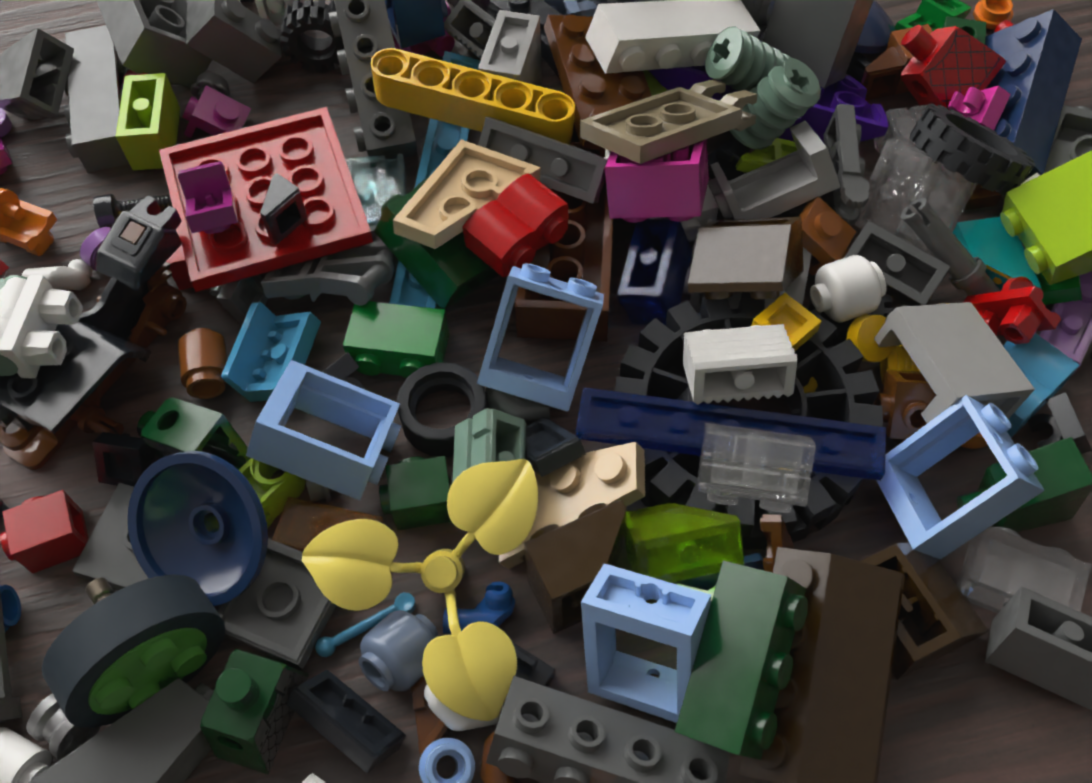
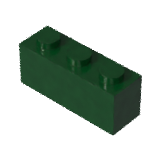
[674,560,808,760]

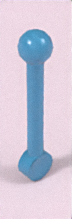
[315,592,416,657]

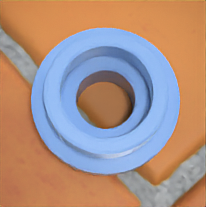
[419,738,475,783]

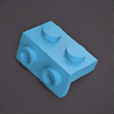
[221,302,321,402]

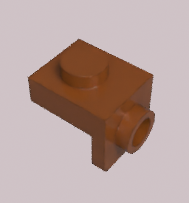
[799,196,856,276]

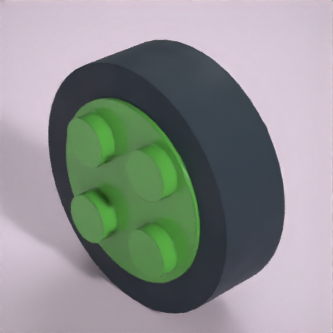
[42,574,225,728]

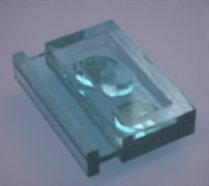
[345,154,406,226]

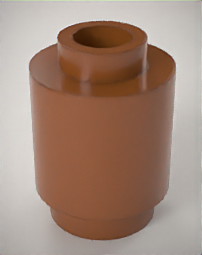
[178,328,227,399]

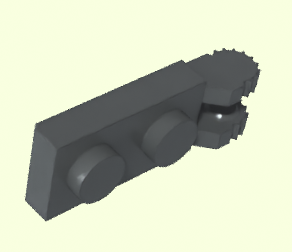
[824,104,870,226]

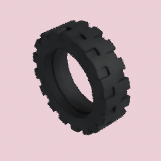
[909,104,1035,195]

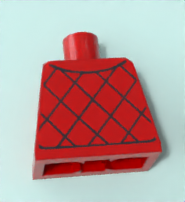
[901,25,1006,111]

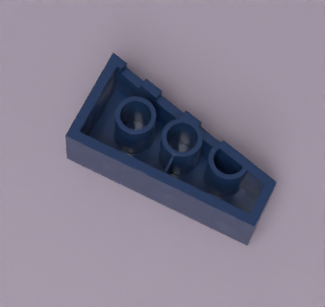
[985,9,1082,179]

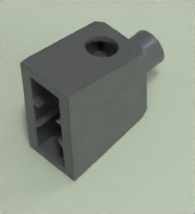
[0,28,74,120]

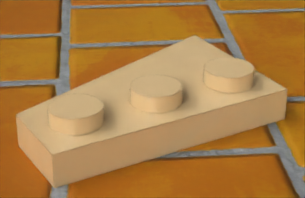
[393,139,541,249]
[499,442,645,569]

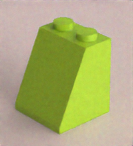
[1000,150,1092,285]

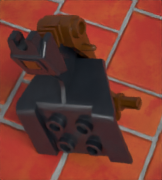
[0,196,187,470]

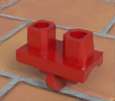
[963,276,1061,344]

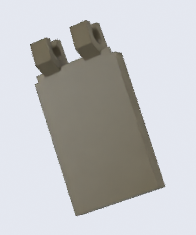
[580,79,757,164]

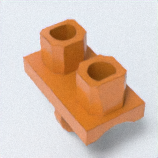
[0,188,57,256]

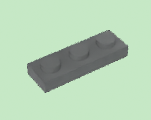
[478,117,608,204]

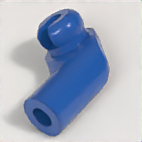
[443,581,515,635]

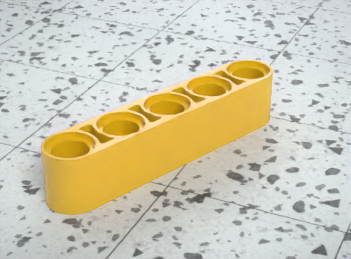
[370,48,575,144]

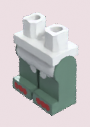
[0,274,83,379]

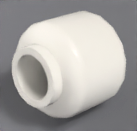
[810,255,886,323]

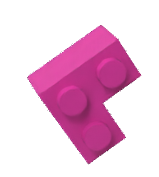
[605,139,709,223]

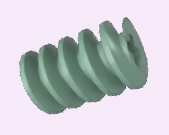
[705,26,791,91]
[729,57,821,150]

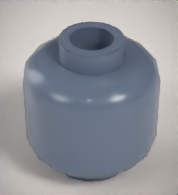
[358,610,438,691]

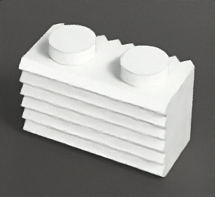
[683,324,797,405]

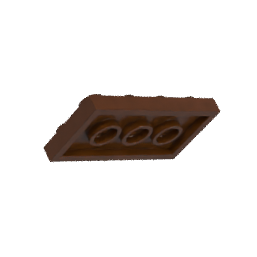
[544,14,652,150]

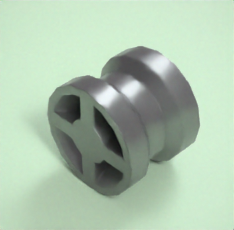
[26,693,101,760]

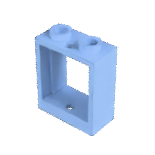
[477,263,604,412]
[246,360,402,500]
[870,395,1045,559]
[581,564,711,723]

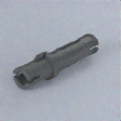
[900,198,1001,296]

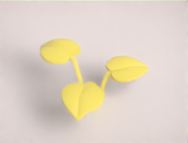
[302,459,538,721]

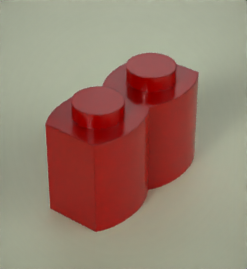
[462,173,568,278]

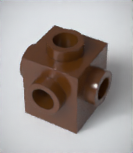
[874,370,936,444]

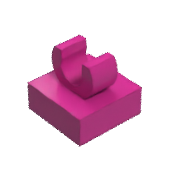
[948,85,1011,130]

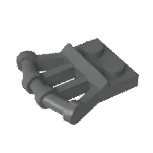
[261,225,398,306]

